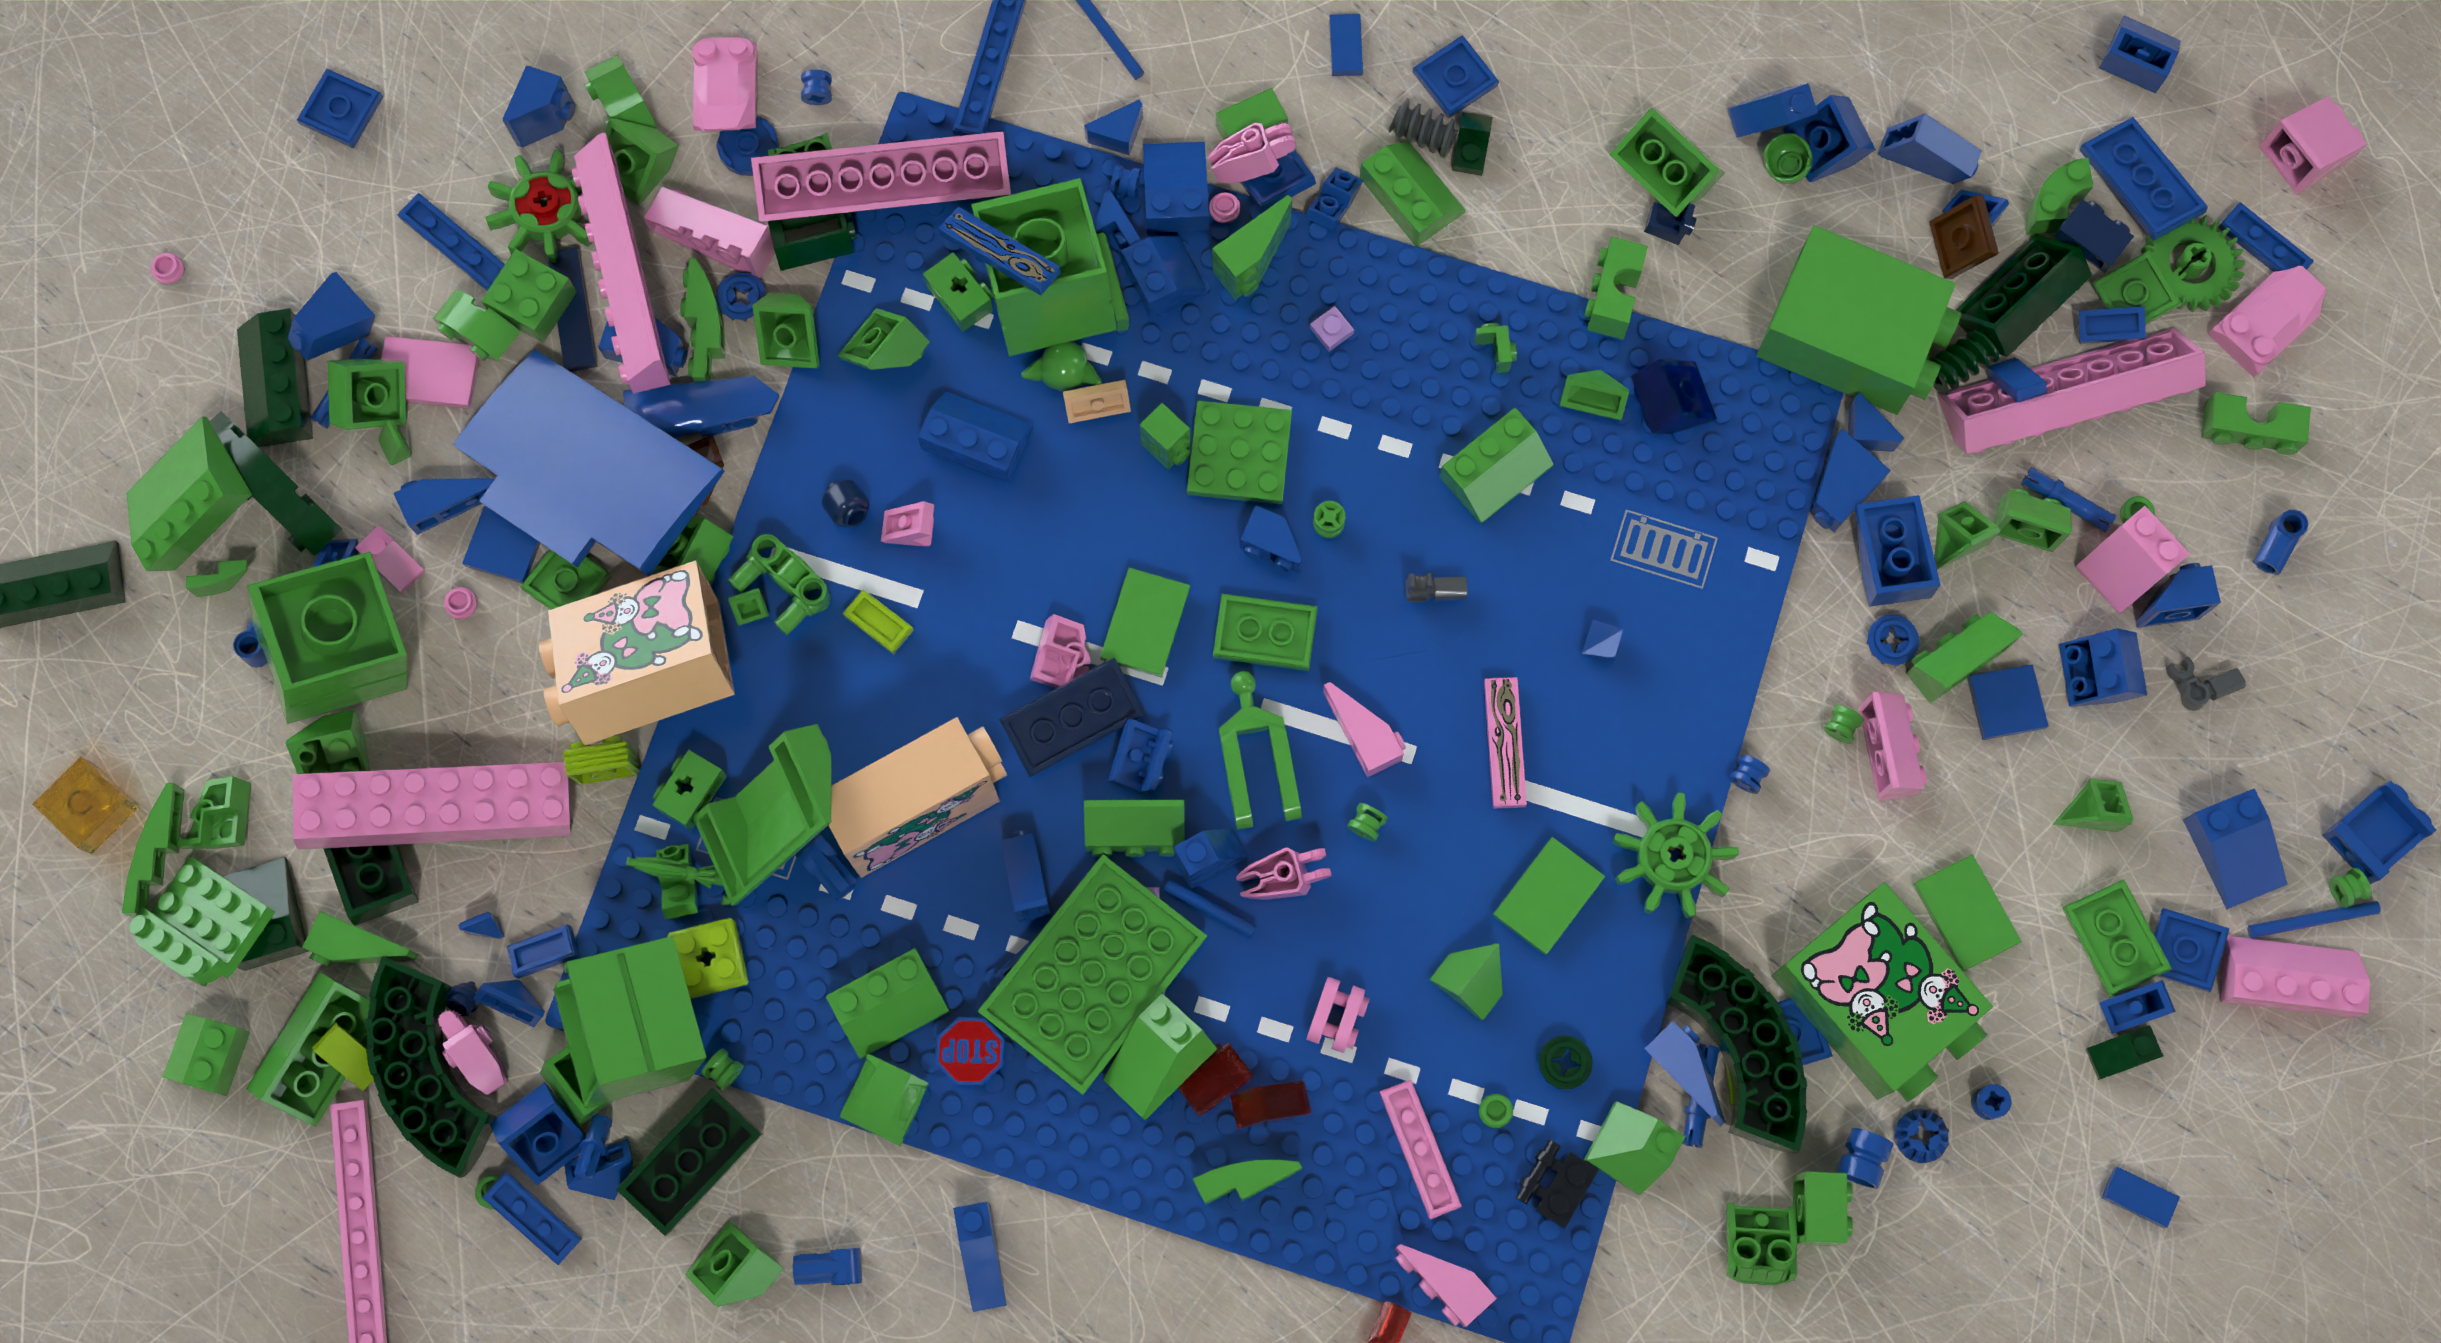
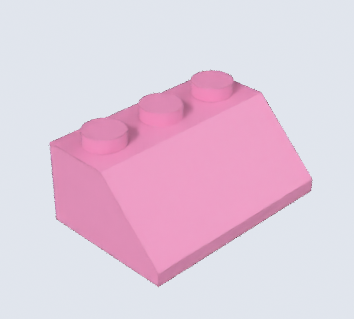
[1858,692,1927,801]

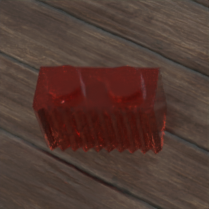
[1177,1043,1253,1118]

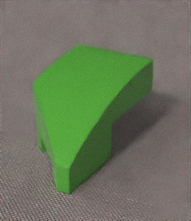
[186,560,248,597]

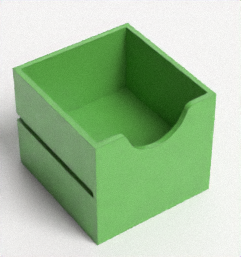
[971,178,1117,356]
[247,552,407,724]
[553,936,707,1108]

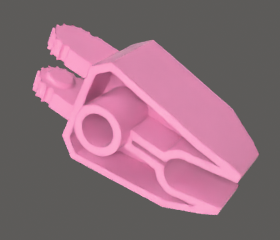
[1208,122,1297,183]
[1236,847,1332,900]
[438,1010,508,1095]

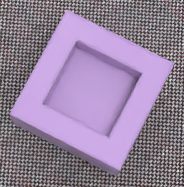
[1310,306,1354,352]

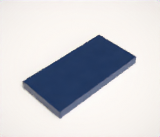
[999,657,1145,777]

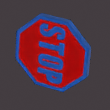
[936,1017,1004,1086]

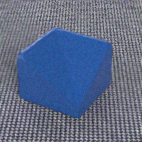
[1581,619,1624,664]

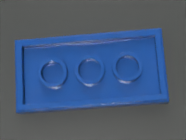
[2080,117,2208,241]

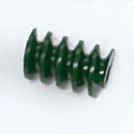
[1928,330,1999,395]

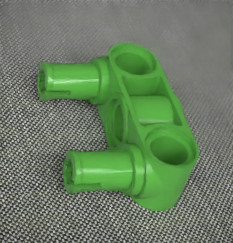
[727,534,831,636]

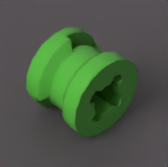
[1313,501,1346,538]
[1823,705,1864,744]
[1347,803,1388,842]
[2329,868,2372,908]
[701,1048,744,1091]

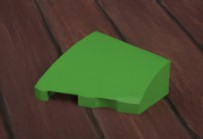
[177,776,251,849]

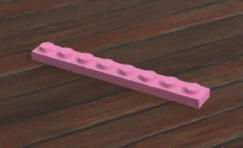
[330,1100,387,1343]

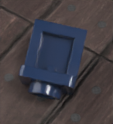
[1644,202,1697,245]

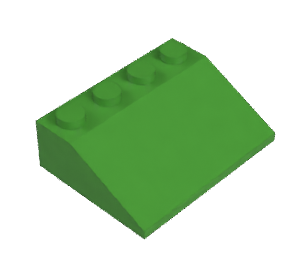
[126,416,252,571]

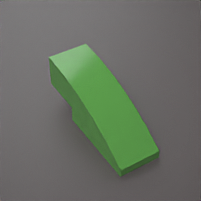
[1193,1160,1302,1205]

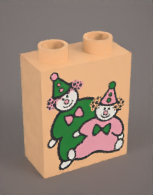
[539,560,735,745]
[828,717,1007,878]

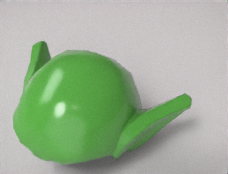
[1021,341,1102,392]

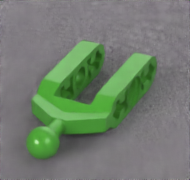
[1219,671,1302,830]

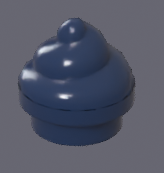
[446,981,480,1016]

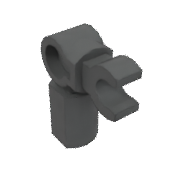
[1405,573,1467,603]
[2166,657,2246,711]

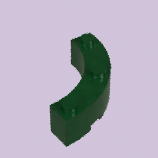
[210,411,343,556]

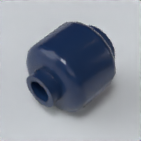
[822,480,870,527]

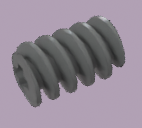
[1389,98,1458,159]

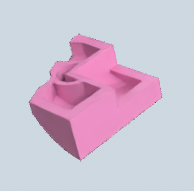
[1030,614,1091,688]

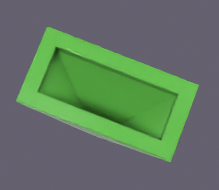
[1560,369,1630,420]

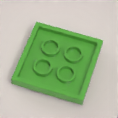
[1187,401,1292,504]

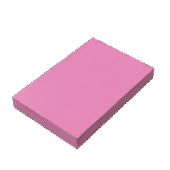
[381,336,479,409]

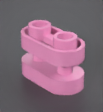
[1306,977,1370,1053]

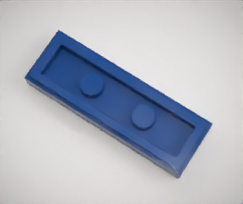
[2218,202,2314,272]
[482,1171,582,1265]

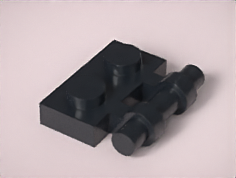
[1515,1139,1599,1229]

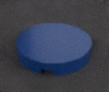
[716,117,779,176]

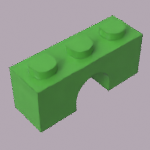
[1584,237,1648,340]
[2202,392,2311,455]

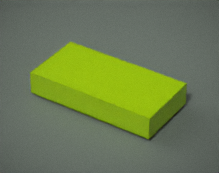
[843,589,914,655]
[312,1023,374,1091]

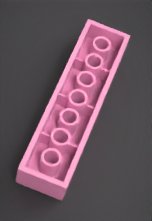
[292,762,570,850]

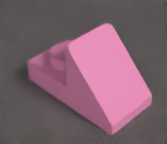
[881,501,934,547]
[355,526,425,593]

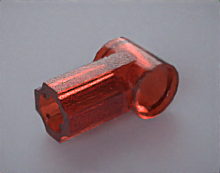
[1366,1300,1412,1343]

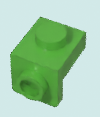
[1474,323,1517,373]

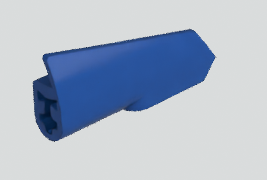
[623,376,779,438]

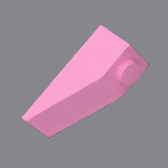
[1323,682,1406,778]

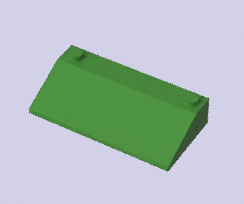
[693,724,832,906]

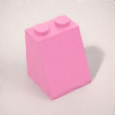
[2259,96,2367,195]
[2075,506,2190,614]

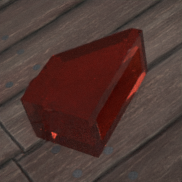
[1230,1081,1312,1129]

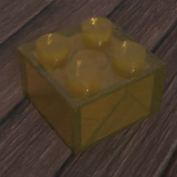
[32,757,140,855]

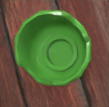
[1764,133,1813,184]

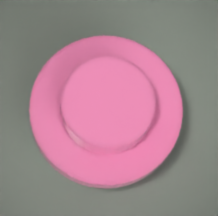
[1209,192,1240,224]
[151,253,184,284]
[444,587,477,619]

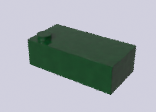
[323,845,418,926]
[615,1088,763,1236]

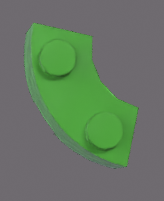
[584,55,657,128]
[2026,157,2093,235]
[432,290,521,361]

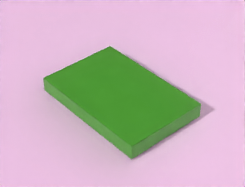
[1100,568,1191,678]
[1213,594,1318,671]
[1492,837,1605,956]
[1913,854,2022,972]
[2062,879,2172,998]

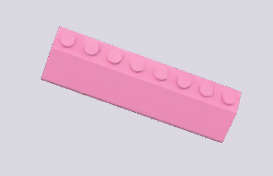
[751,131,1011,222]
[571,132,671,394]
[1938,328,2206,454]

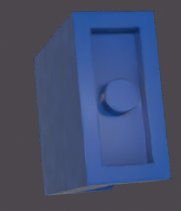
[2322,781,2436,884]

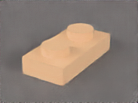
[1063,380,1131,423]

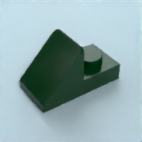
[1452,112,1493,176]
[2085,1025,2163,1080]

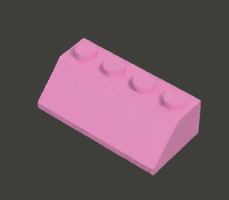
[2221,936,2370,1018]

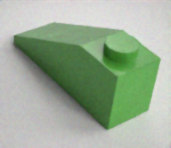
[302,911,418,966]

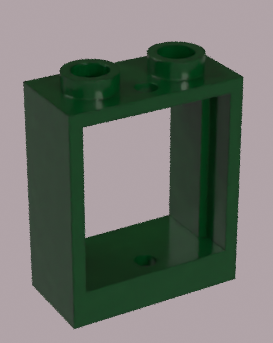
[768,212,857,271]

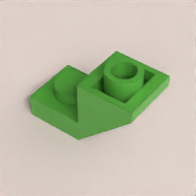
[656,844,698,920]

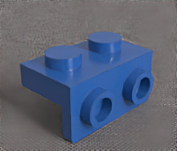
[1108,719,1173,794]

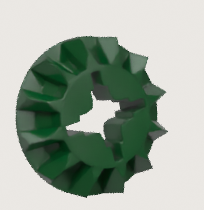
[1539,1036,1593,1090]

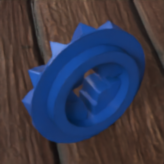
[716,272,767,322]
[1866,615,1919,667]
[1895,1109,1949,1163]

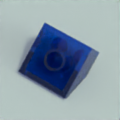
[1631,359,1717,434]

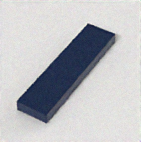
[547,248,598,372]

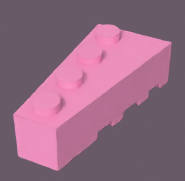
[644,187,775,279]

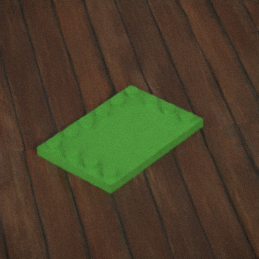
[978,854,1207,1095]

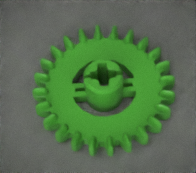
[2141,215,2245,312]

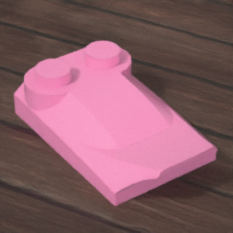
[692,37,758,131]
[2208,266,2327,378]

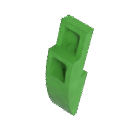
[680,258,725,382]

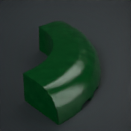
[1665,935,1807,1154]
[365,956,497,1178]

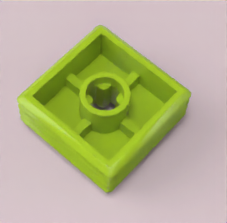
[561,736,640,785]
[668,918,749,999]

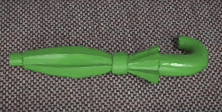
[626,857,731,905]

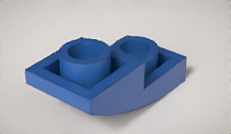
[1305,167,1363,231]

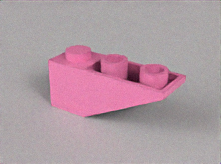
[1395,1244,1497,1327]

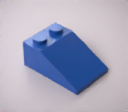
[1143,142,1209,233]
[1855,495,1941,607]
[2183,788,2288,910]

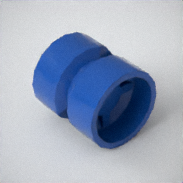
[1836,1128,1894,1189]

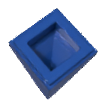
[458,912,505,939]

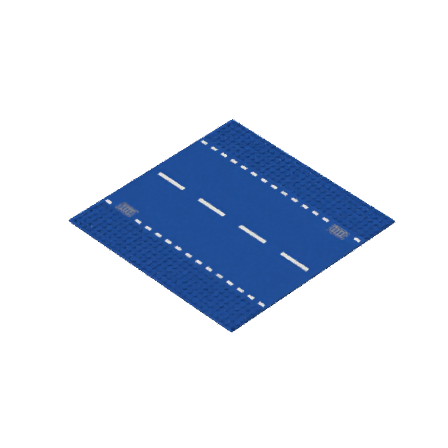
[545,92,1843,1343]

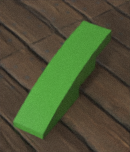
[122,783,185,918]

